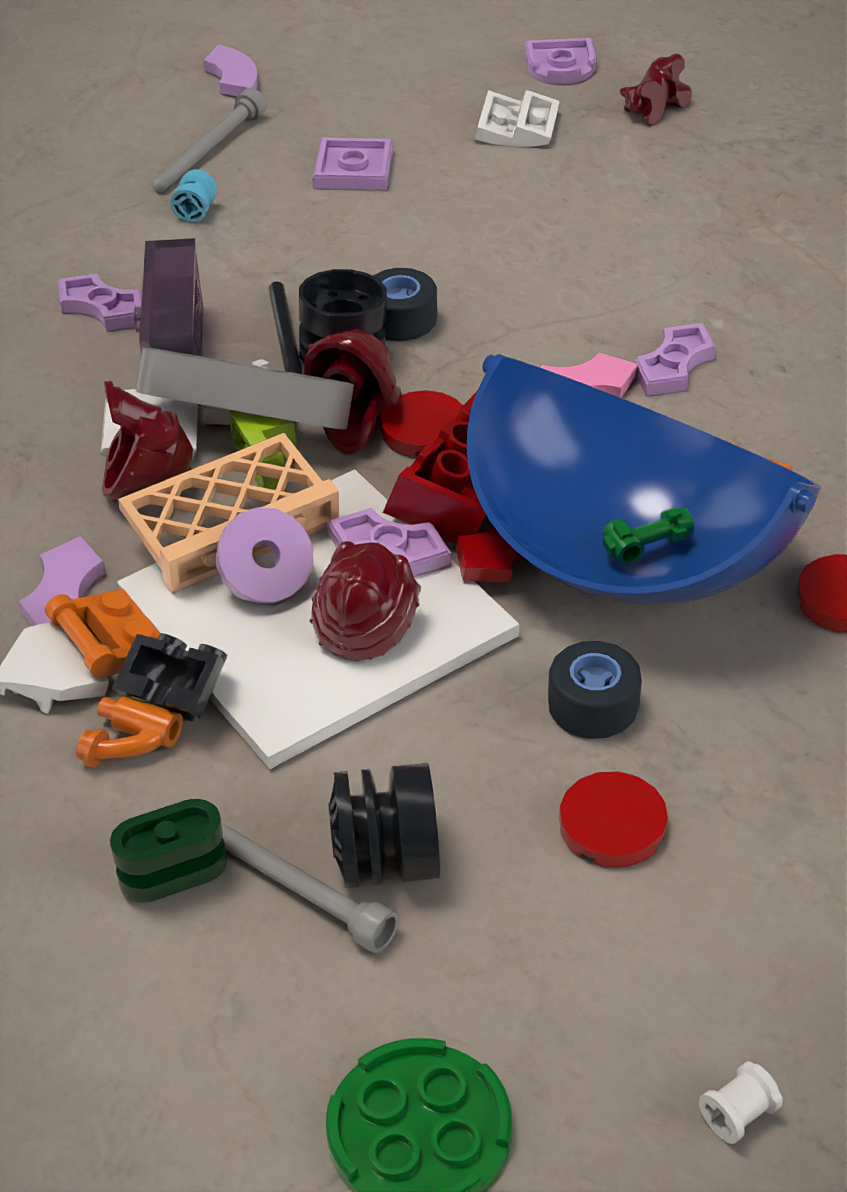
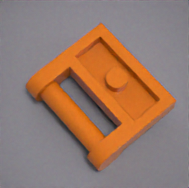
[45,589,160,678]

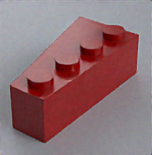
[382,390,486,544]

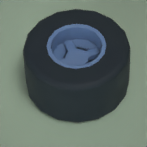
[373,268,437,341]
[548,641,642,738]

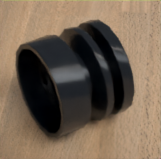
[299,269,387,364]
[328,763,440,888]

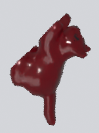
[620,53,692,126]

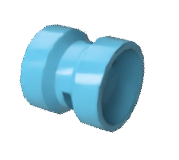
[170,169,218,223]

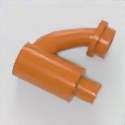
[76,695,183,768]

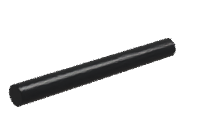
[269,282,303,374]

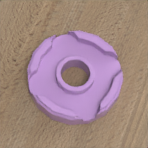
[216,507,313,605]

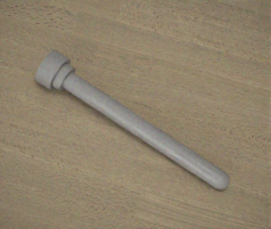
[153,88,267,192]
[221,822,399,954]

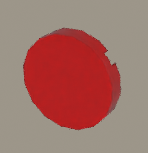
[380,390,463,457]
[797,554,847,633]
[559,771,668,867]

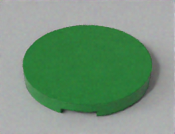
[326,1038,512,1192]

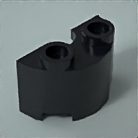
[112,633,228,722]

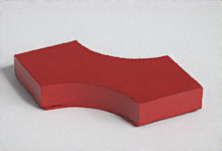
[456,526,524,583]

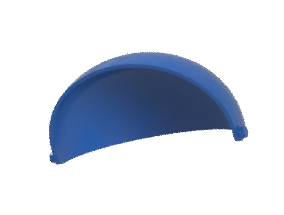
[467,354,821,605]

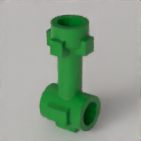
[602,507,694,565]

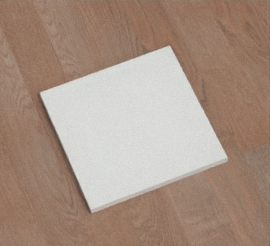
[116,469,519,769]

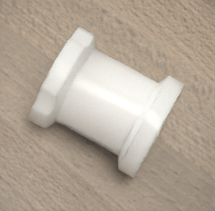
[698,1061,783,1144]

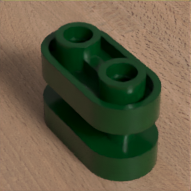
[110,799,227,903]

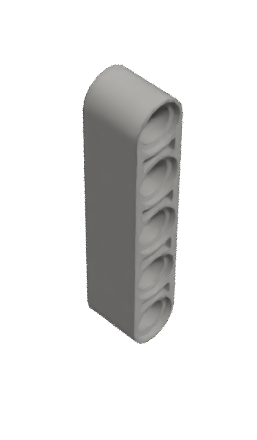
[136,347,354,429]

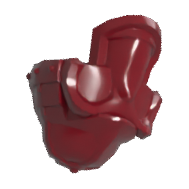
[304,328,402,453]
[102,381,193,503]
[310,541,421,661]

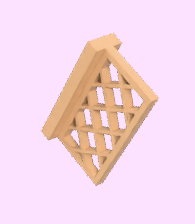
[118,433,339,594]

